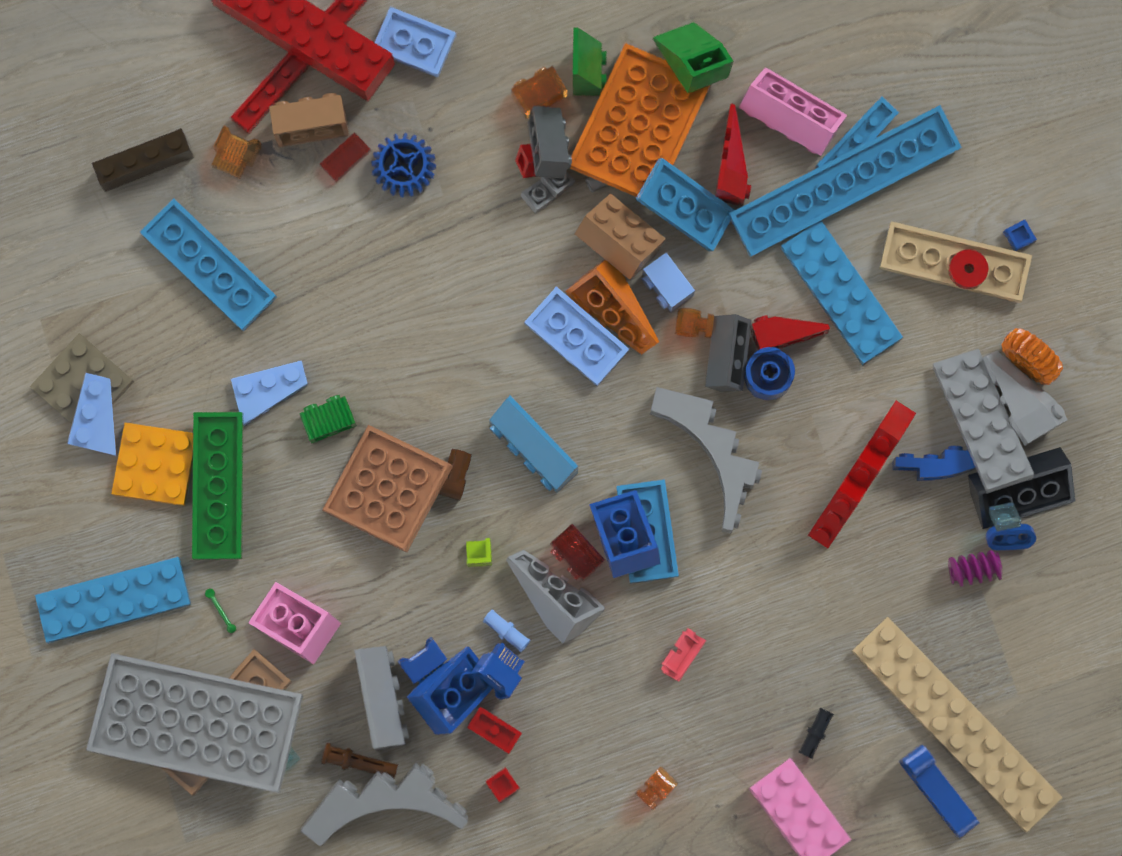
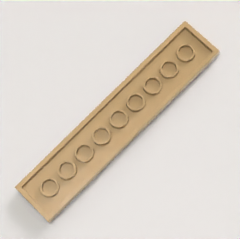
[852,617,1063,832]

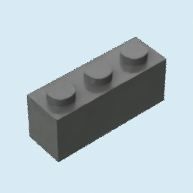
[527,106,572,178]
[705,314,752,392]

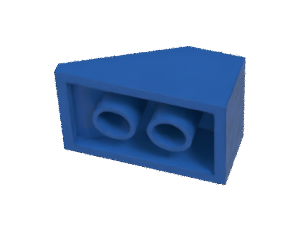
[589,490,661,578]
[407,646,493,735]

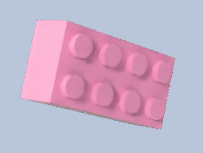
[749,758,851,856]

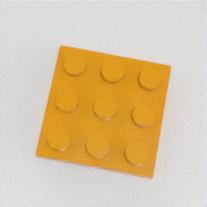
[111,423,193,506]

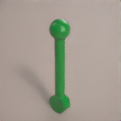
[205,588,236,633]

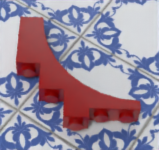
[808,400,916,548]

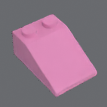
[248,582,341,665]

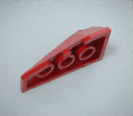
[715,104,751,206]

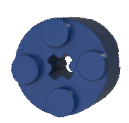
[744,347,795,400]

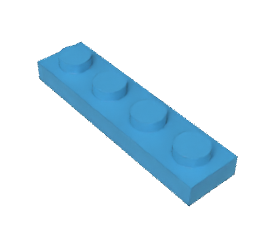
[816,97,899,168]

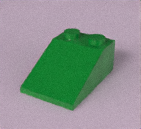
[573,27,607,96]

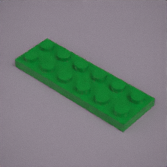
[192,412,244,559]

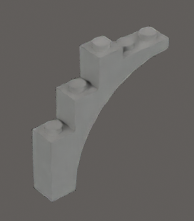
[650,387,762,534]
[301,763,468,846]

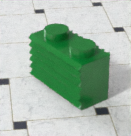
[300,395,357,444]

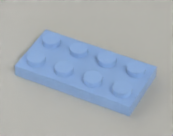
[524,287,629,386]

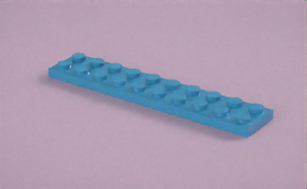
[728,105,962,257]

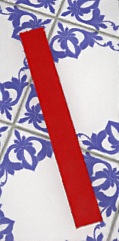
[230,0,368,134]

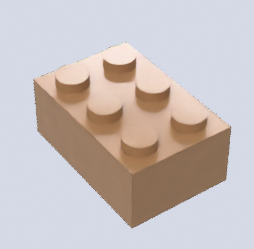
[269,93,349,147]
[575,193,666,279]

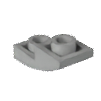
[521,171,575,214]

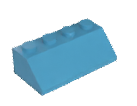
[489,396,578,493]

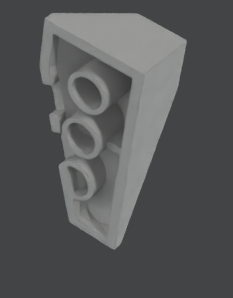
[983,351,1068,445]
[506,550,605,644]

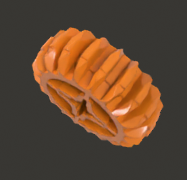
[1001,328,1063,385]

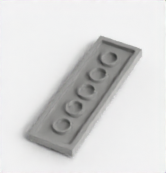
[933,349,1034,493]

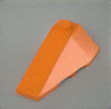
[565,259,659,355]

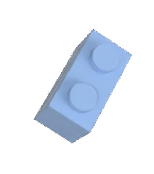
[642,253,695,312]

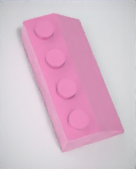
[739,67,847,156]

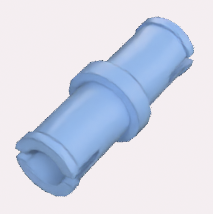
[483,609,531,652]

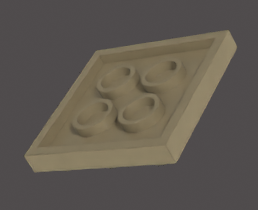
[30,333,134,424]

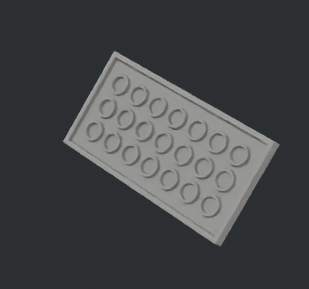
[86,653,303,793]

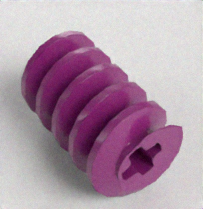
[948,550,1002,587]

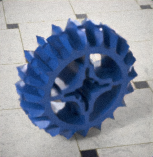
[371,133,436,198]

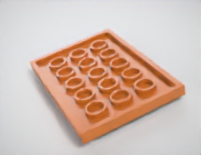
[570,43,711,197]

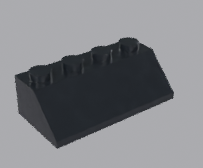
[968,447,1076,529]

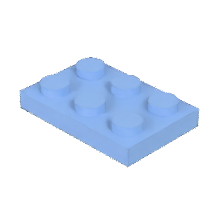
[375,7,456,77]

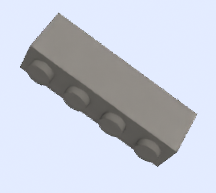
[355,646,409,751]

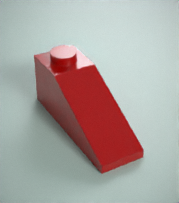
[750,315,830,350]

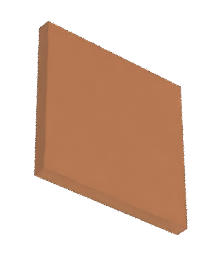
[322,425,453,553]

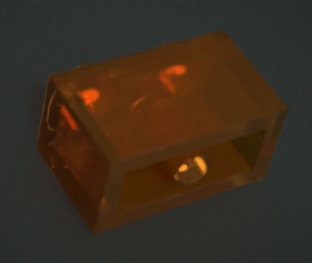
[511,66,567,119]

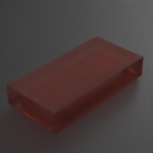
[319,132,371,182]

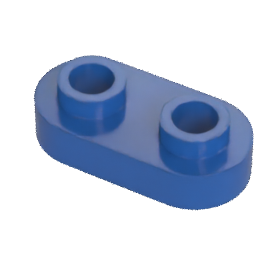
[986,524,1036,551]

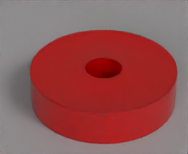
[948,249,989,289]

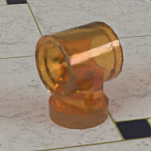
[675,308,714,338]
[636,766,679,810]

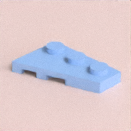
[231,361,308,427]
[67,372,116,456]

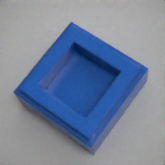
[1003,219,1037,251]

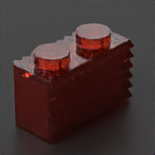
[550,524,605,582]

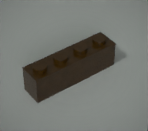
[92,128,194,192]

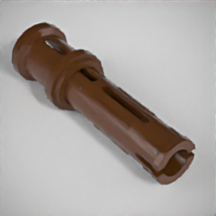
[321,742,398,779]

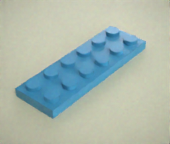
[140,198,277,331]
[780,221,903,365]
[35,557,191,643]

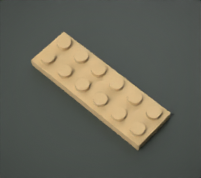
[879,221,1032,303]

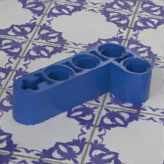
[899,744,979,839]

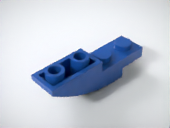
[892,446,976,481]

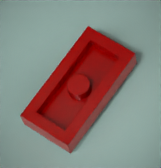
[467,707,522,754]

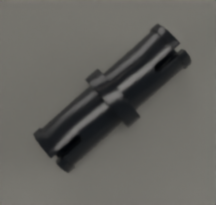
[799,708,834,759]

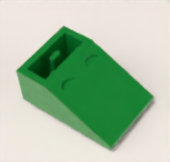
[653,22,734,93]

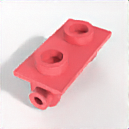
[660,628,706,681]

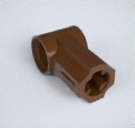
[438,449,472,501]

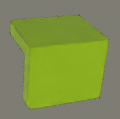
[466,538,492,567]

